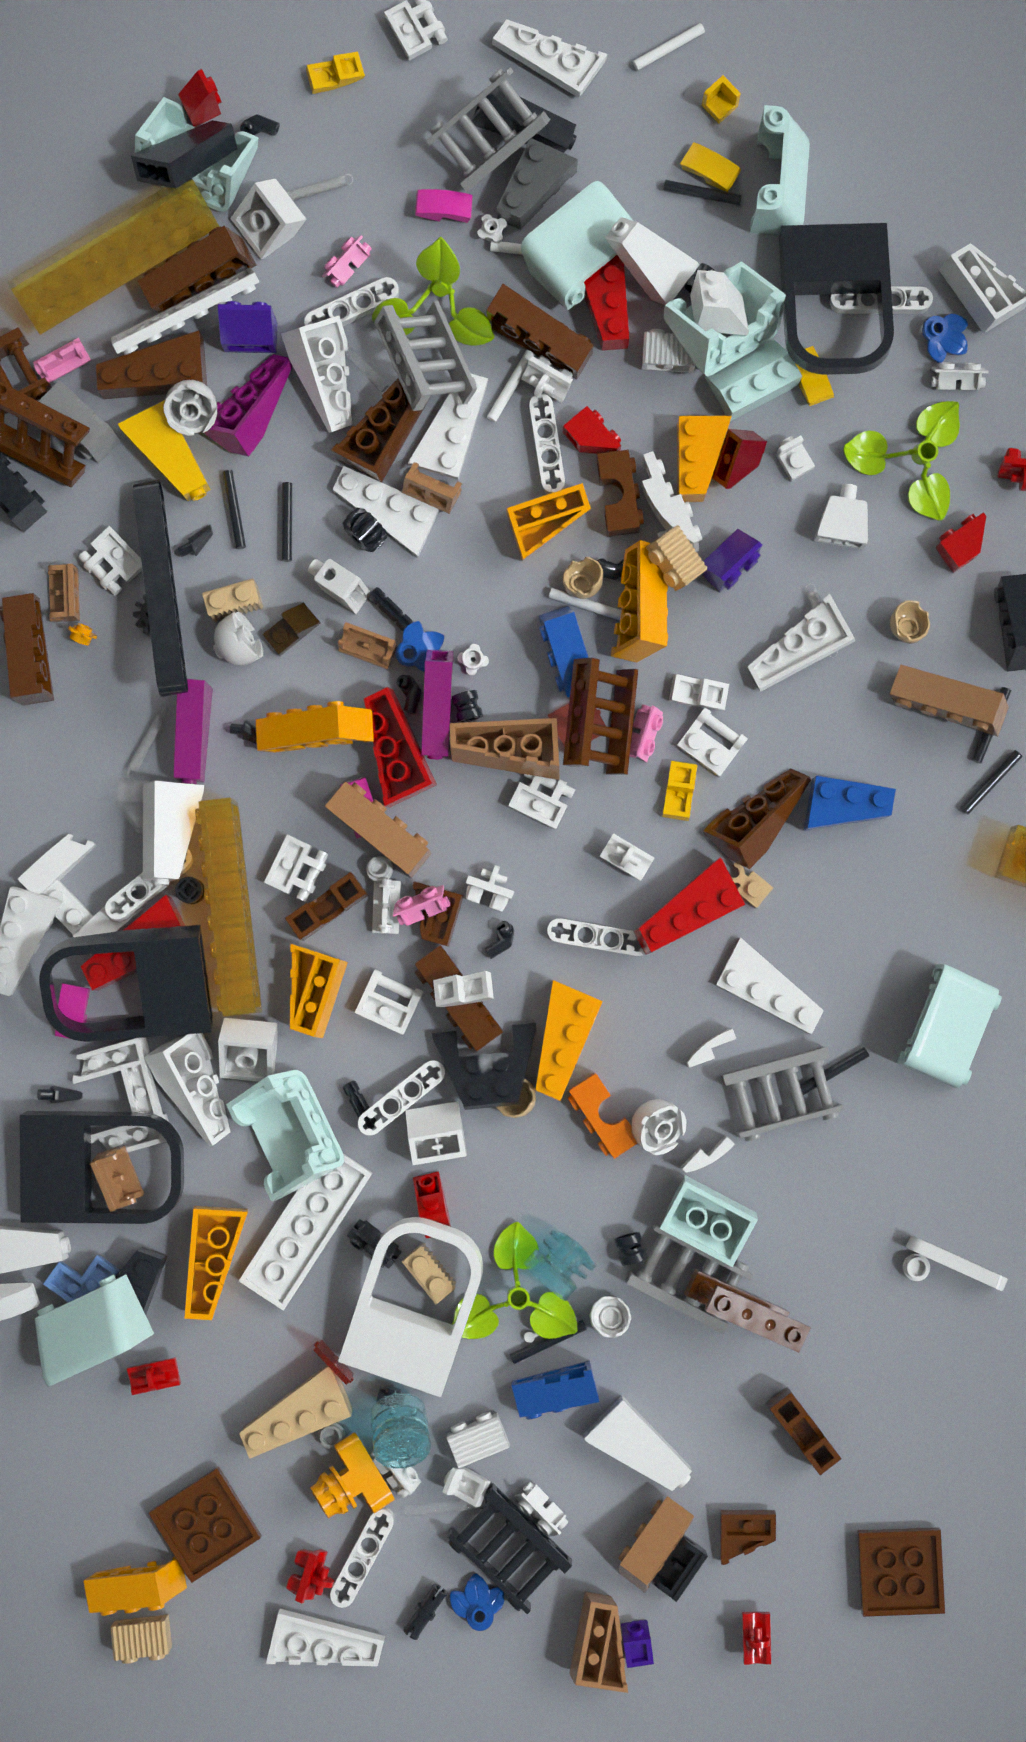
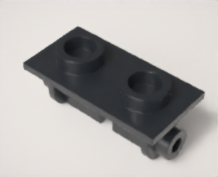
[347,1219,402,1269]

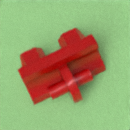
[998,448,1026,491]
[127,1357,181,1395]
[286,1549,334,1604]
[742,1612,772,1665]

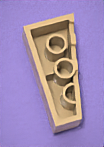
[239,1360,353,1459]

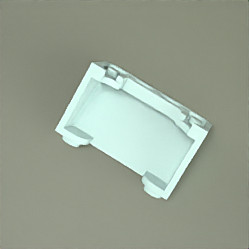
[135,97,259,212]
[750,105,810,235]
[521,181,633,310]
[664,261,786,376]
[896,964,1002,1088]
[226,1070,344,1201]
[35,1274,154,1387]

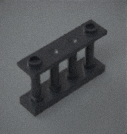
[448,1483,572,1614]

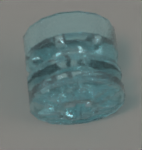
[524,1228,596,1301]
[370,1394,431,1469]

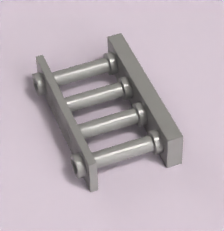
[426,67,550,192]
[374,301,477,411]
[721,1047,845,1141]
[626,1223,753,1334]

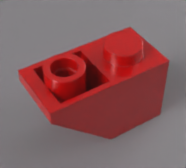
[178,69,222,127]
[563,406,621,454]
[935,512,987,573]
[413,1171,451,1238]

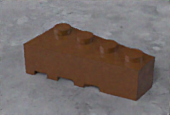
[138,225,257,313]
[486,284,594,379]
[96,330,207,399]
[331,378,431,483]
[0,593,54,706]
[414,945,504,1051]

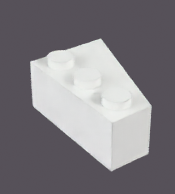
[939,243,1026,333]

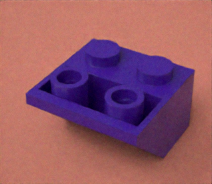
[218,301,278,353]
[702,529,763,593]

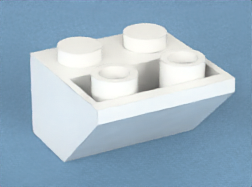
[405,1101,467,1165]

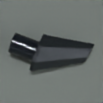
[177,525,213,557]
[230,720,257,744]
[37,1086,83,1103]

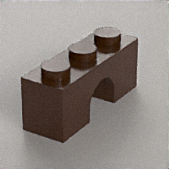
[596,449,644,537]
[285,872,369,941]
[766,1386,842,1476]

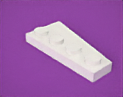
[492,19,608,98]
[408,374,488,480]
[333,466,440,557]
[748,594,855,692]
[0,886,64,996]
[716,937,824,1034]
[266,1609,385,1666]

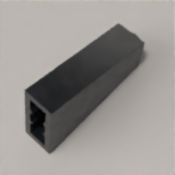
[471,86,577,153]
[131,120,237,189]

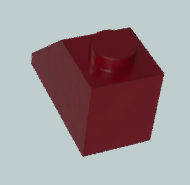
[712,429,767,489]

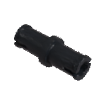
[403,1583,448,1640]

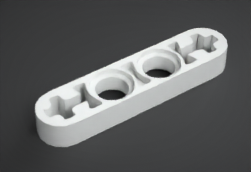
[304,277,399,326]
[829,286,933,314]
[529,393,565,494]
[105,848,193,923]
[547,919,645,956]
[357,1061,445,1136]
[906,1235,1008,1291]
[330,1507,394,1608]

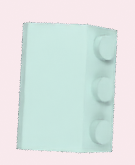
[705,339,802,422]
[660,1175,758,1267]

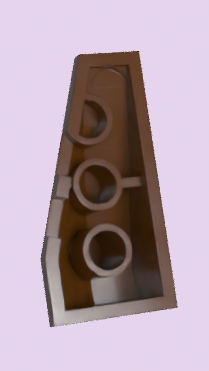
[703,769,811,869]

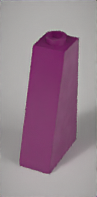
[421,650,454,760]
[174,679,213,785]

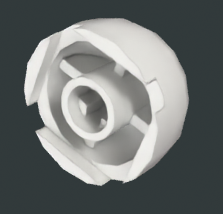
[164,380,217,436]
[213,612,263,666]
[631,1099,687,1155]

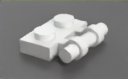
[384,0,448,61]
[78,526,143,596]
[508,774,576,830]
[264,835,328,902]

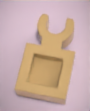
[732,863,773,909]

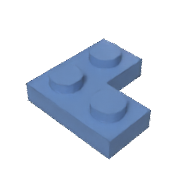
[44,1255,120,1302]

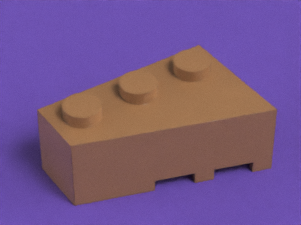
[618,1496,694,1593]
[569,1592,628,1693]

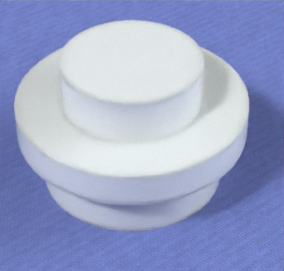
[366,856,393,883]
[902,1253,930,1281]

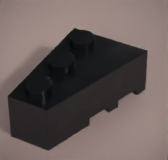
[0,451,47,532]
[994,574,1026,672]
[115,1247,168,1315]

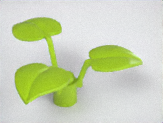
[372,237,495,346]
[843,401,960,521]
[452,1222,577,1339]

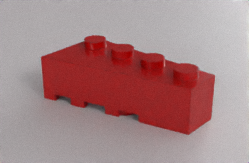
[584,255,629,351]
[364,687,437,808]
[634,857,745,955]
[80,895,185,991]

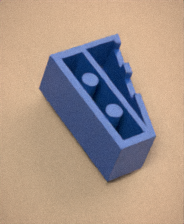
[538,606,598,698]
[804,776,896,831]
[511,1360,600,1420]

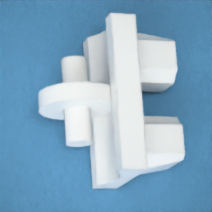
[521,355,573,403]
[600,833,654,881]
[466,865,514,912]

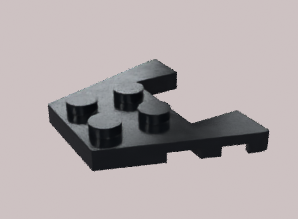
[432,1023,537,1110]

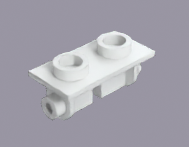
[931,362,988,391]
[372,879,401,934]
[370,1438,421,1498]
[514,1482,568,1536]

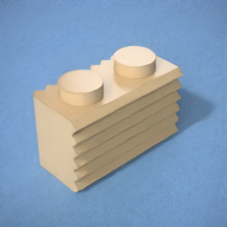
[646,525,707,591]
[202,578,263,622]
[402,1243,456,1304]
[110,1614,172,1664]

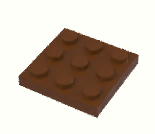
[149,1466,262,1583]
[857,1527,945,1617]

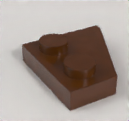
[413,881,464,947]
[720,1510,776,1565]

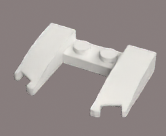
[18,834,143,955]
[72,1037,169,1152]

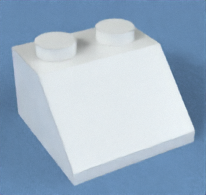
[230,179,306,259]
[690,270,749,335]
[218,1018,278,1082]

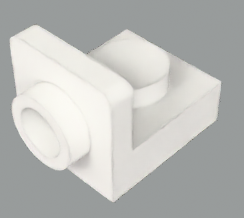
[776,436,815,482]

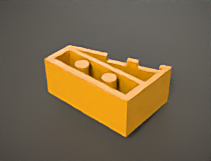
[677,416,732,502]
[505,483,591,561]
[290,944,348,1038]
[83,1557,187,1616]

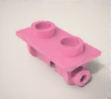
[322,235,372,288]
[33,337,91,383]
[630,705,663,762]
[393,885,450,926]

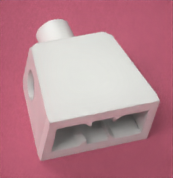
[814,484,868,550]
[308,559,371,614]

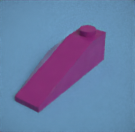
[202,354,293,457]

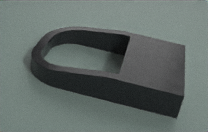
[779,223,894,375]
[39,925,214,1042]
[20,1111,184,1224]

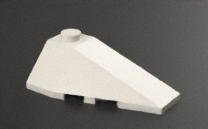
[281,316,352,433]
[144,1033,230,1146]

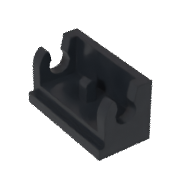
[652,1535,708,1602]

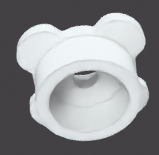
[478,214,507,243]
[457,644,489,675]

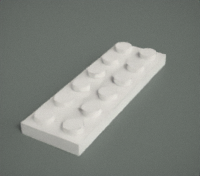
[111,268,259,355]
[239,1154,373,1311]

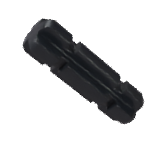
[369,587,413,631]
[343,1081,376,1130]

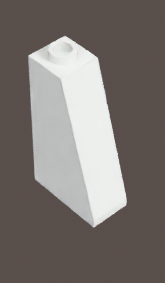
[605,217,700,305]
[143,781,204,886]
[0,1226,71,1274]
[583,1395,692,1491]

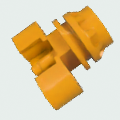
[310,1432,395,1519]

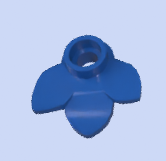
[922,314,968,363]
[396,621,444,672]
[450,1574,504,1631]

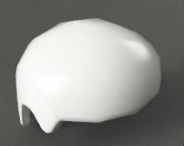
[589,1296,631,1338]

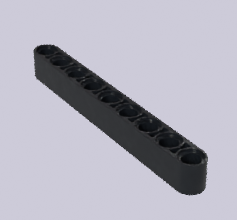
[133,480,188,697]

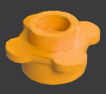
[68,623,97,646]

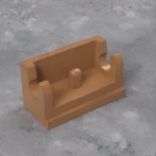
[402,462,462,514]
[48,564,80,622]
[338,622,397,670]
[90,1145,144,1212]

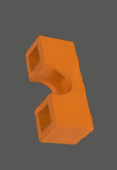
[568,1073,637,1159]

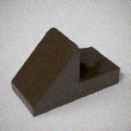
[262,602,321,656]

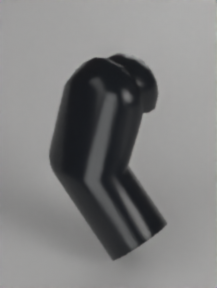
[240,114,280,135]
[597,558,624,580]
[396,674,421,714]
[485,921,514,959]

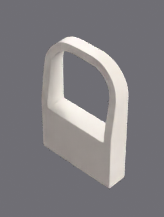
[338,1217,483,1397]

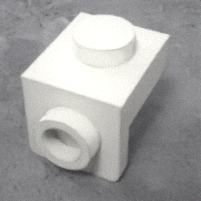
[442,1467,491,1507]

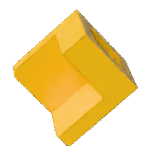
[701,75,741,124]

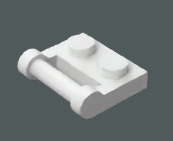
[677,707,748,777]
[355,969,424,1035]

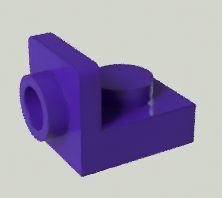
[621,1620,654,1668]

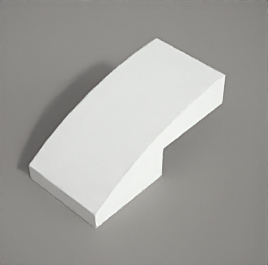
[669,674,729,710]
[433,971,494,1007]
[686,1029,736,1068]
[681,1135,735,1173]

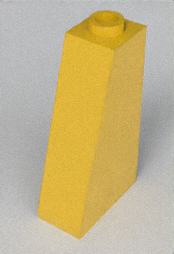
[118,400,211,501]

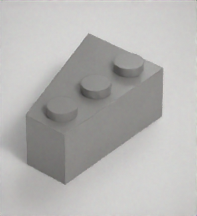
[39,380,120,463]

